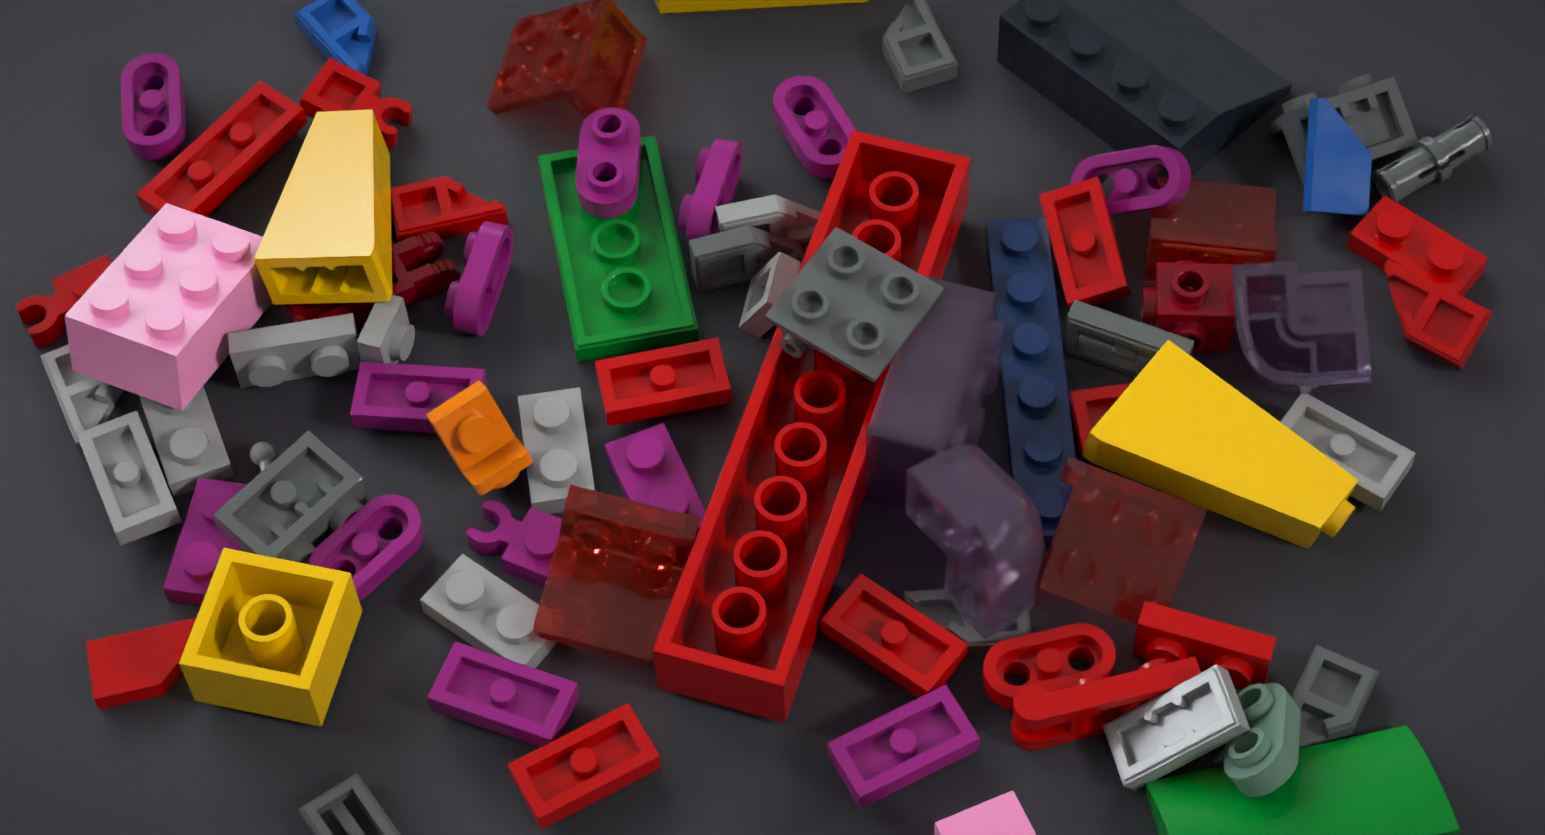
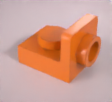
[426,380,533,495]

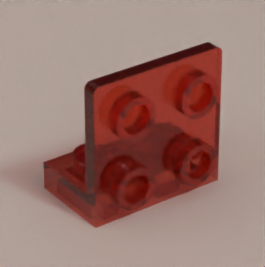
[487,0,648,133]
[1144,177,1278,295]
[1037,456,1207,625]
[533,485,700,668]

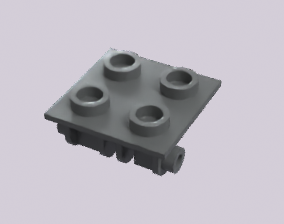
[765,227,944,382]

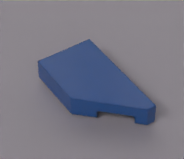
[294,0,377,76]
[1303,98,1372,217]

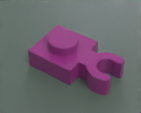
[466,500,590,594]

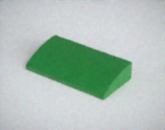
[1144,725,1460,835]

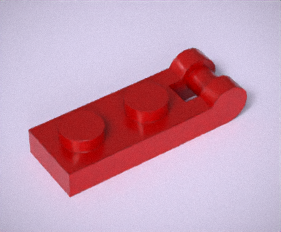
[1010,656,1201,751]

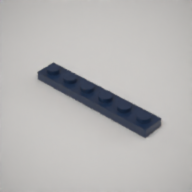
[985,217,1085,550]

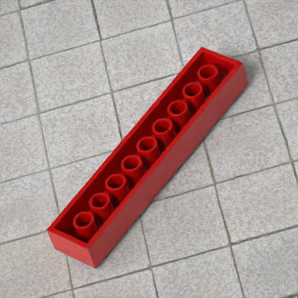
[653,130,971,723]

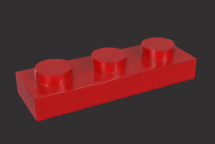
[136,81,307,217]

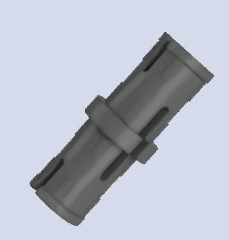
[1371,115,1493,203]

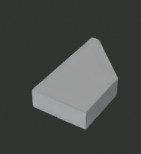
[715,194,821,244]
[40,344,123,455]

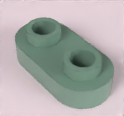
[1224,683,1301,797]

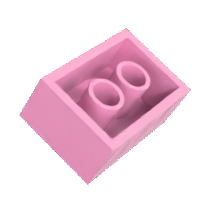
[65,203,272,411]

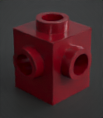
[1141,260,1235,354]

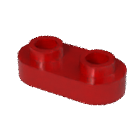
[982,623,1116,710]

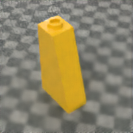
[254,110,392,305]
[1082,340,1359,549]

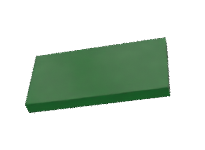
[537,135,699,362]

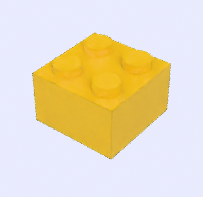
[179,548,362,727]

